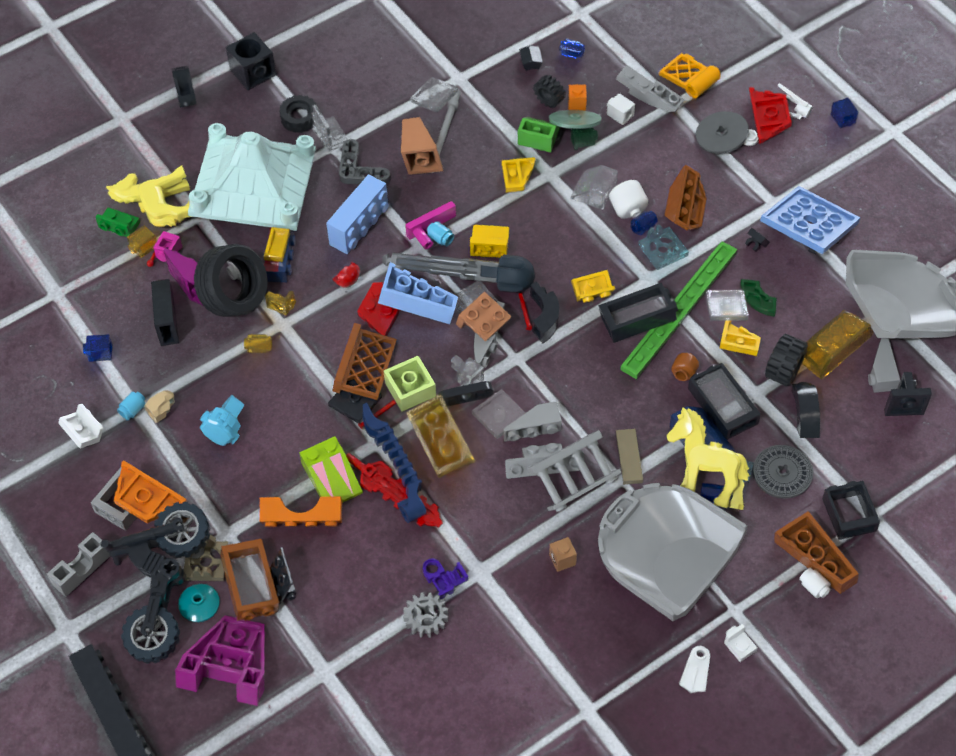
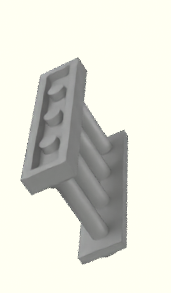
[526,430,621,512]

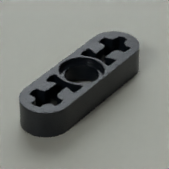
[437,381,494,407]

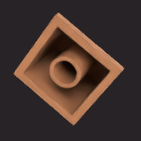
[401,117,443,175]

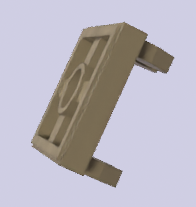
[183,535,228,581]

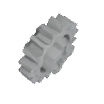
[403,592,448,637]

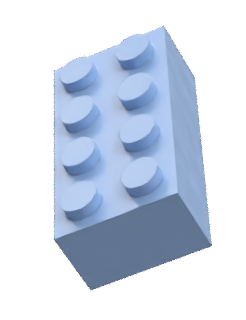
[326,174,389,254]

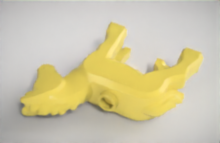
[106,165,192,227]
[667,407,750,510]

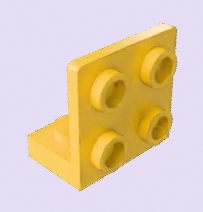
[470,225,509,258]

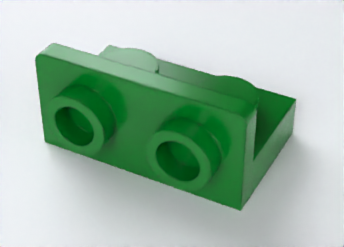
[95,207,140,238]

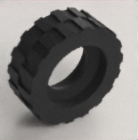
[279,95,319,133]

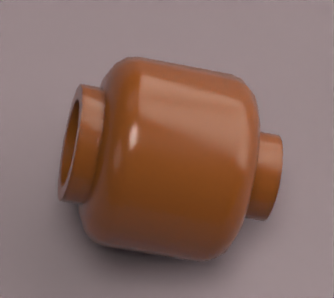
[671,353,699,381]

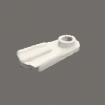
[679,646,710,693]

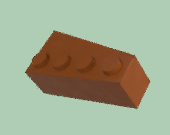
[774,511,859,594]

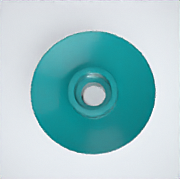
[178,584,220,622]

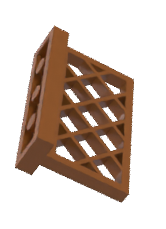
[332,323,397,400]

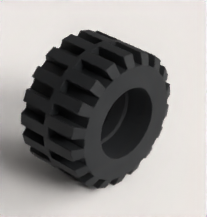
[765,333,807,387]

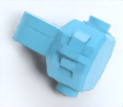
[200,395,244,446]

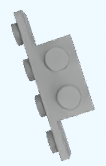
[505,443,584,479]

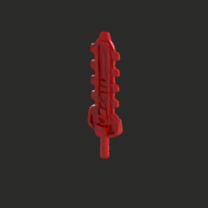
[346,453,443,528]

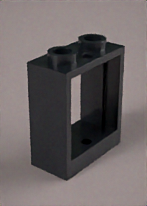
[822,481,880,540]

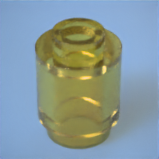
[244,334,272,353]

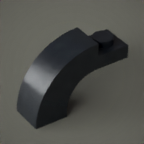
[171,65,197,108]
[530,281,559,344]
[791,382,820,438]

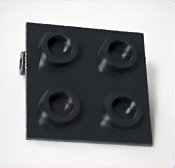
[269,548,296,604]

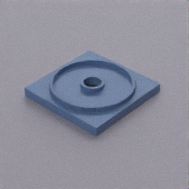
[760,186,860,254]

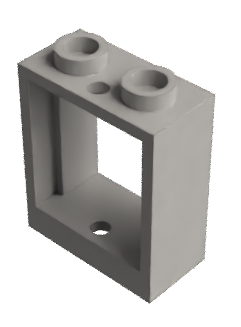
[91,468,137,531]

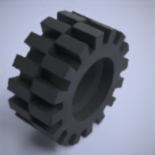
[533,75,566,108]

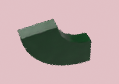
[740,279,777,317]

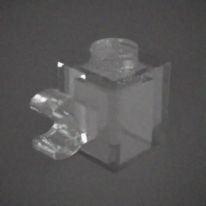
[451,355,484,386]

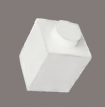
[607,93,635,125]

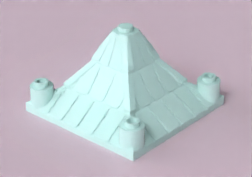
[188,123,316,231]

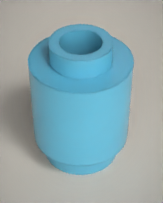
[427,221,454,246]
[117,392,146,420]

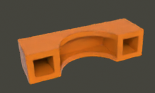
[259,496,342,527]

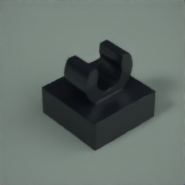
[745,228,770,252]

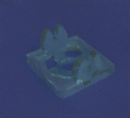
[638,224,689,270]

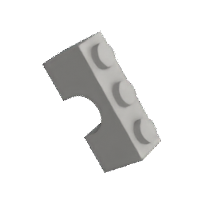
[47,532,110,597]

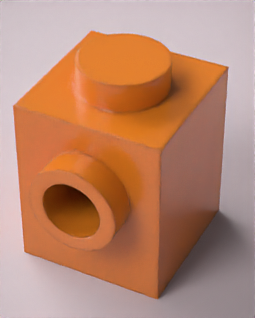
[568,84,587,111]

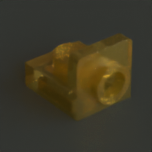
[265,290,296,315]

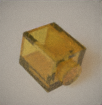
[127,225,157,258]

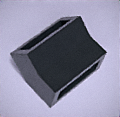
[519,46,542,71]

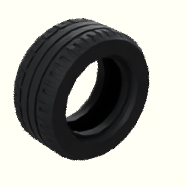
[194,244,267,317]

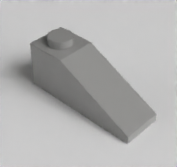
[868,338,900,393]

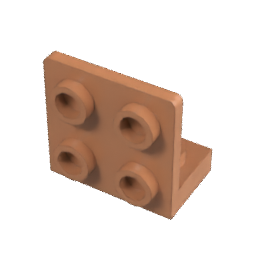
[456,291,511,341]

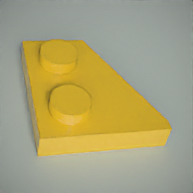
[501,157,536,192]
[719,318,761,356]

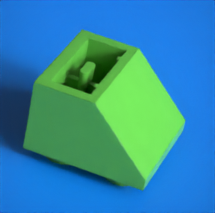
[517,117,561,152]

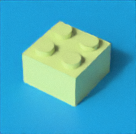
[384,356,436,412]

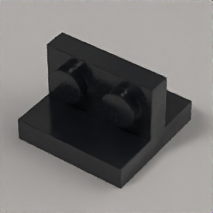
[884,372,932,416]

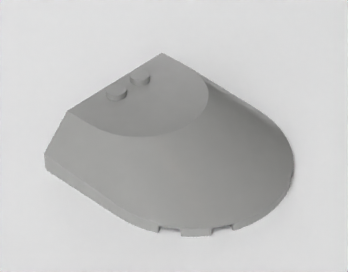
[846,250,956,338]
[598,483,747,621]

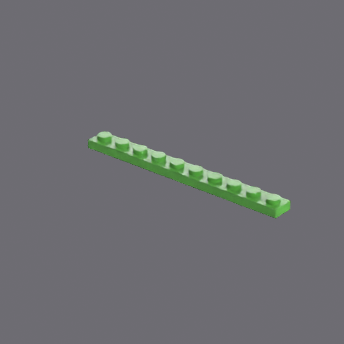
[621,241,737,379]

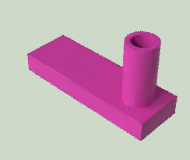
[405,201,456,249]

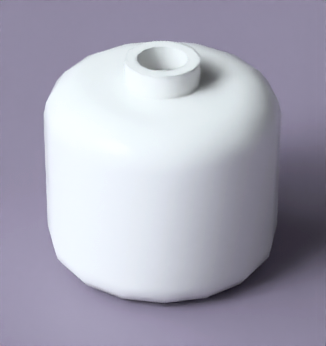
[609,180,648,219]

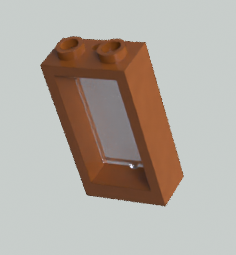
[220,539,279,621]

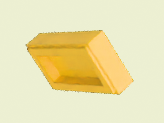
[264,227,290,262]

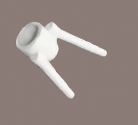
[778,83,813,120]

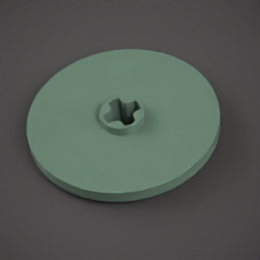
[549,110,601,128]

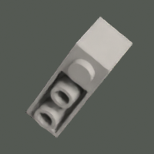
[504,402,562,441]

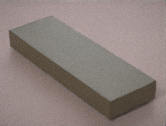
[616,429,643,485]

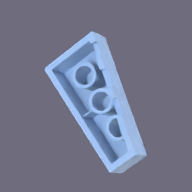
[378,262,458,324]

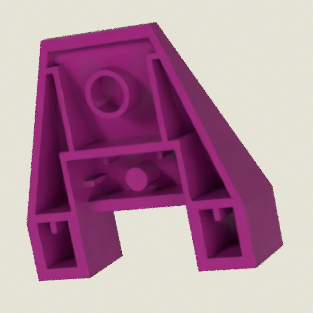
[175,615,264,706]

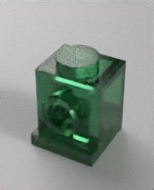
[570,127,598,151]

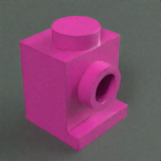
[153,231,182,262]

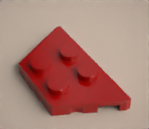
[749,87,791,144]
[357,282,400,336]

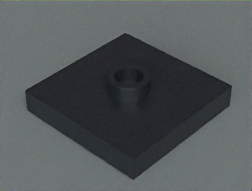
[328,379,382,424]

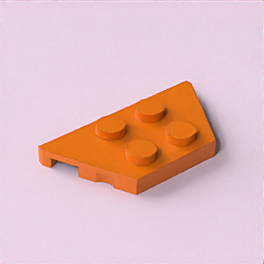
[114,460,187,524]

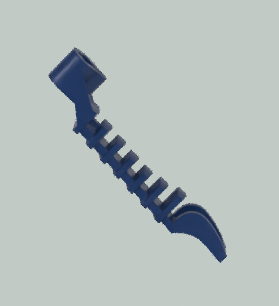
[362,403,427,523]

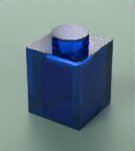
[830,98,859,129]
[83,334,113,362]

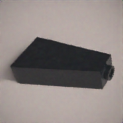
[151,279,179,346]

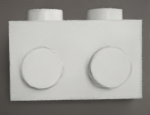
[59,404,103,448]

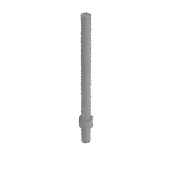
[430,90,461,173]

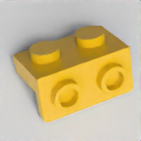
[571,270,615,303]

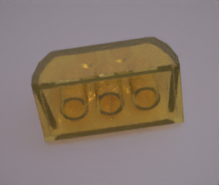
[802,310,873,380]
[406,394,476,478]

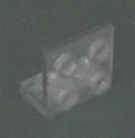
[311,104,348,152]

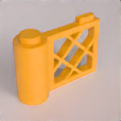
[659,53,721,98]

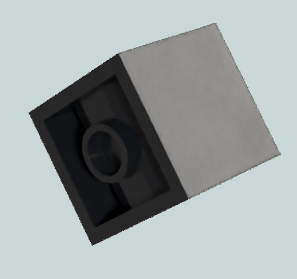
[226,32,276,91]

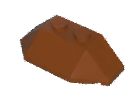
[664,165,707,231]

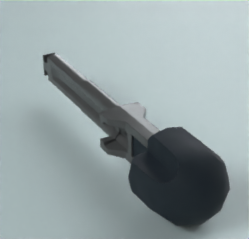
[382,253,535,293]

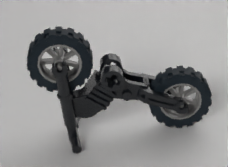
[100,502,210,663]

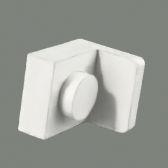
[724,624,757,662]

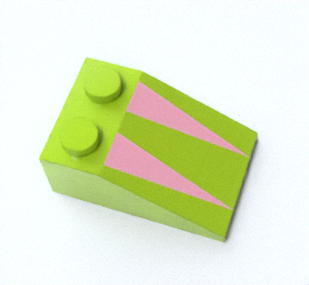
[299,436,363,503]

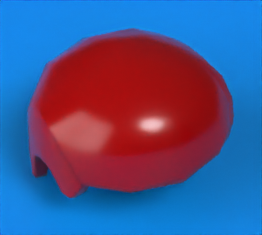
[332,262,360,288]

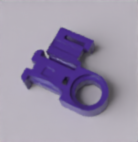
[423,559,468,600]

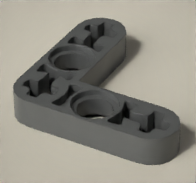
[339,139,391,185]

